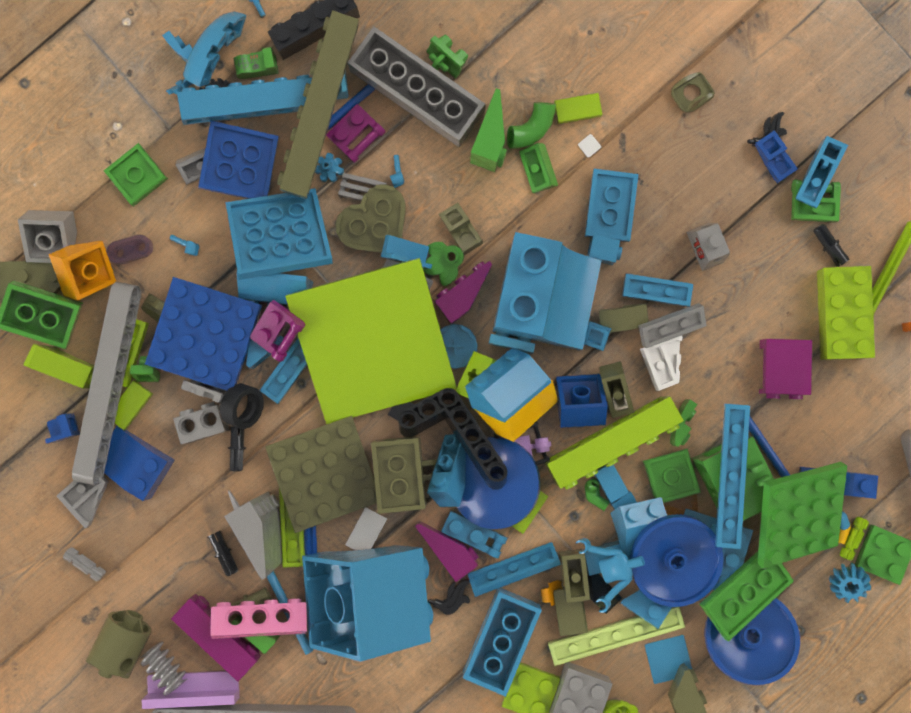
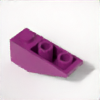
[435,261,492,325]

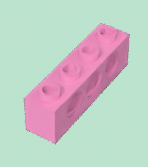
[211,599,307,639]

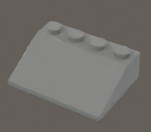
[224,491,282,580]

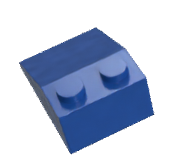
[104,426,175,501]

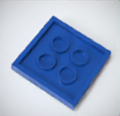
[198,121,279,199]

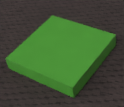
[104,143,168,207]
[643,449,701,503]

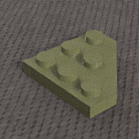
[0,261,61,303]

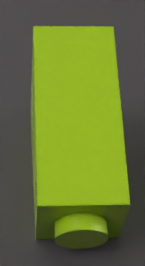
[23,344,94,389]

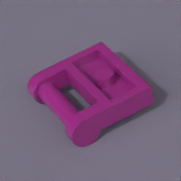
[326,103,386,164]
[250,300,305,362]

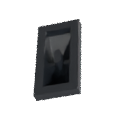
[587,573,622,614]

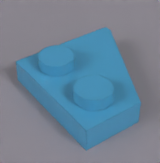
[620,590,672,629]

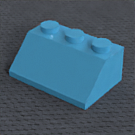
[236,271,313,307]
[465,348,551,423]

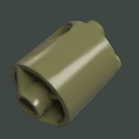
[86,610,152,679]

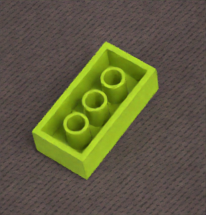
[817,266,875,360]

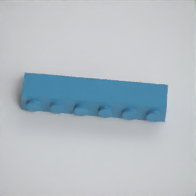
[177,75,312,125]

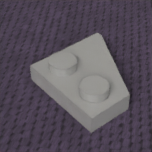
[181,379,226,403]
[57,476,109,528]

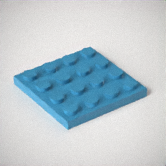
[225,188,333,280]

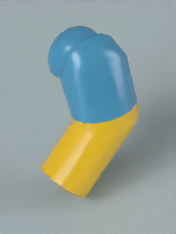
[838,511,851,545]

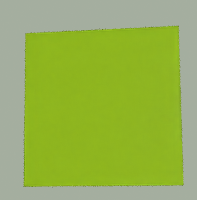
[285,257,457,424]

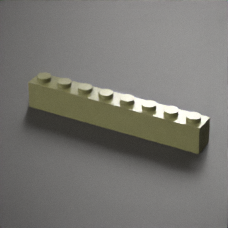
[277,10,359,199]

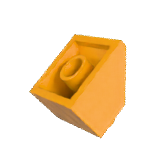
[48,241,116,301]

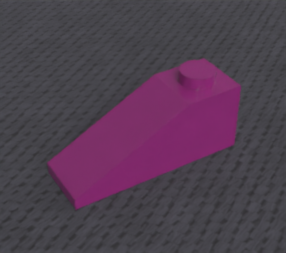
[415,521,479,582]

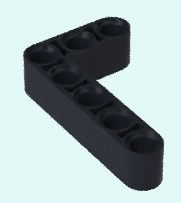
[398,388,508,490]

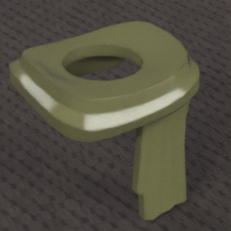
[671,72,715,113]

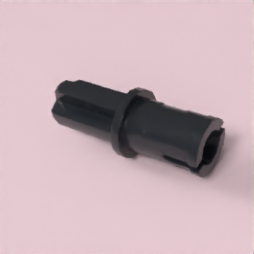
[813,224,850,267]
[228,426,246,472]
[207,530,238,576]

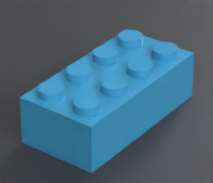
[463,587,542,697]

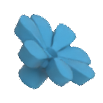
[166,79,193,95]
[315,153,344,182]

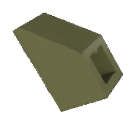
[668,663,707,713]

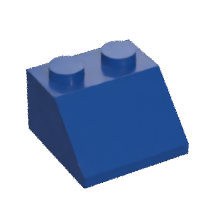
[556,374,608,428]

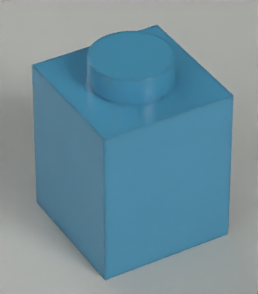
[587,235,622,265]

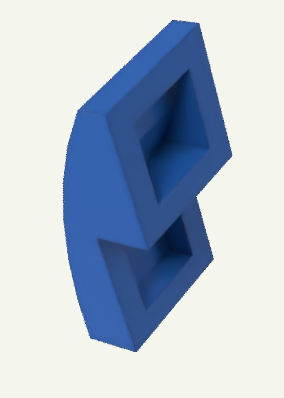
[755,130,798,184]

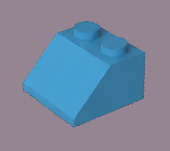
[610,497,667,557]

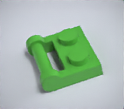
[791,180,841,222]

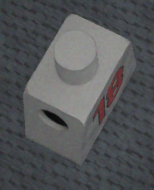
[686,223,730,271]

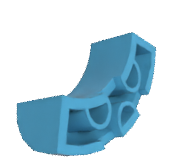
[183,11,247,87]

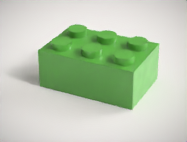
[0,280,83,349]

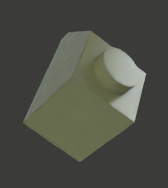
[599,361,635,418]
[559,549,590,603]

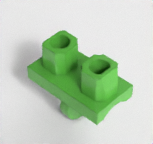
[426,34,468,79]

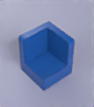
[45,413,80,444]

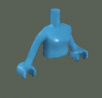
[576,538,645,613]

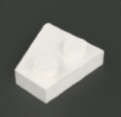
[640,335,683,391]

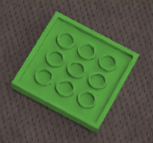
[757,462,847,569]

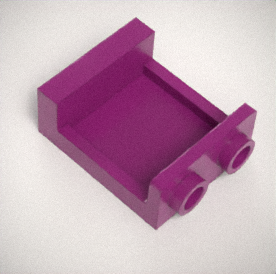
[759,339,812,399]

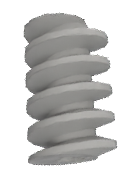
[140,641,187,696]

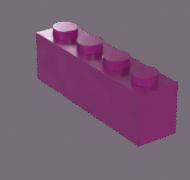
[171,594,261,682]

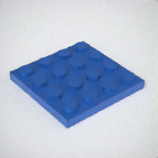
[145,277,262,391]

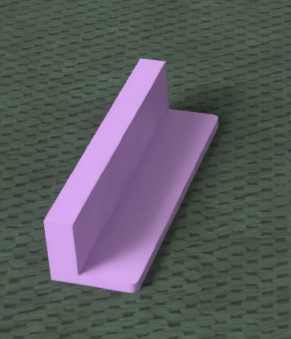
[142,671,240,709]

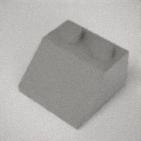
[18,210,77,263]

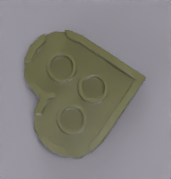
[335,184,406,253]

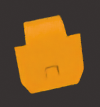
[541,580,562,606]

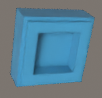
[584,321,611,351]

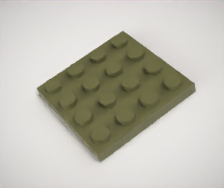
[265,416,377,533]

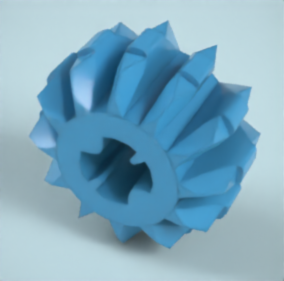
[829,563,871,603]

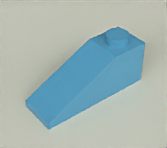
[795,136,848,208]

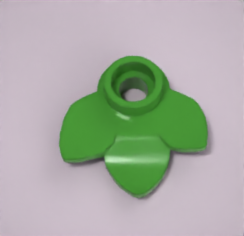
[423,242,464,286]

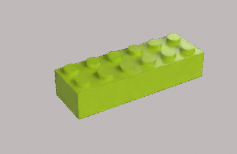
[545,396,684,490]

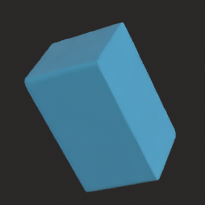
[594,465,629,503]

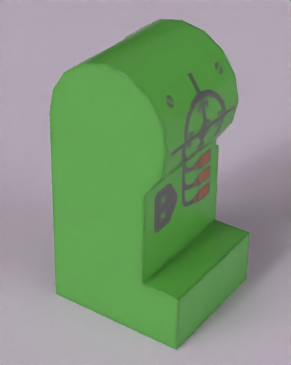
[233,47,279,79]

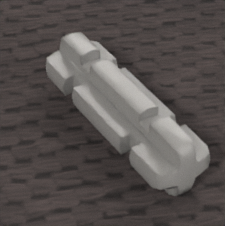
[63,547,106,582]

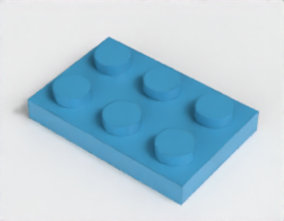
[585,169,639,242]

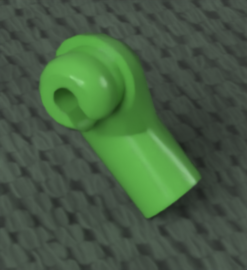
[584,479,610,511]

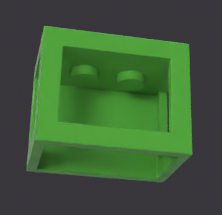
[692,436,774,520]

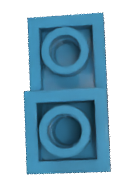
[162,30,193,62]

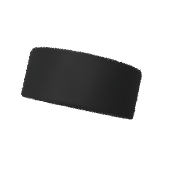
[220,383,264,429]

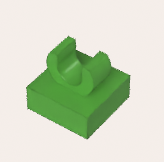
[130,356,160,382]

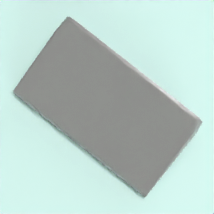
[175,147,206,185]

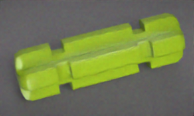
[840,517,869,561]

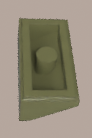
[553,587,588,636]

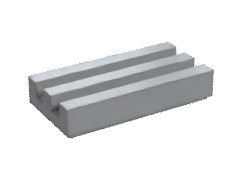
[338,173,387,201]

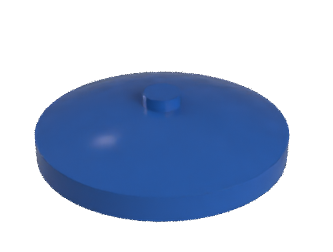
[457,437,541,529]
[630,514,723,607]
[704,598,800,685]

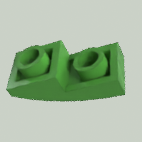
[670,399,698,447]

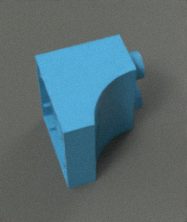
[492,232,602,351]
[302,545,433,662]

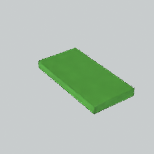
[699,551,794,642]

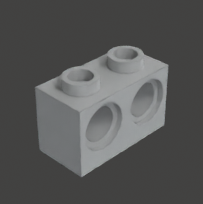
[173,402,230,445]

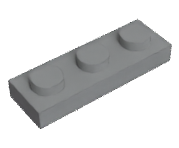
[638,303,707,348]

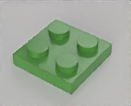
[855,525,911,585]

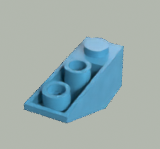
[427,434,466,507]

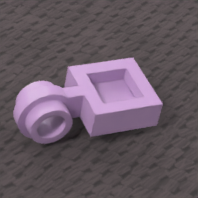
[515,435,551,457]

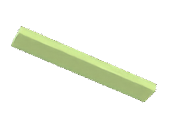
[547,607,685,666]

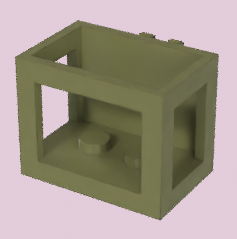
[371,436,437,514]

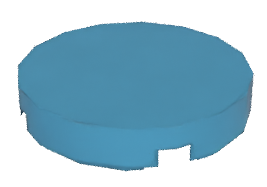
[441,324,478,369]

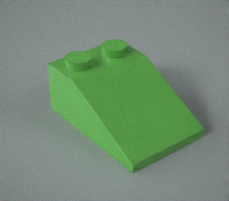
[470,88,507,172]

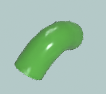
[507,102,556,149]

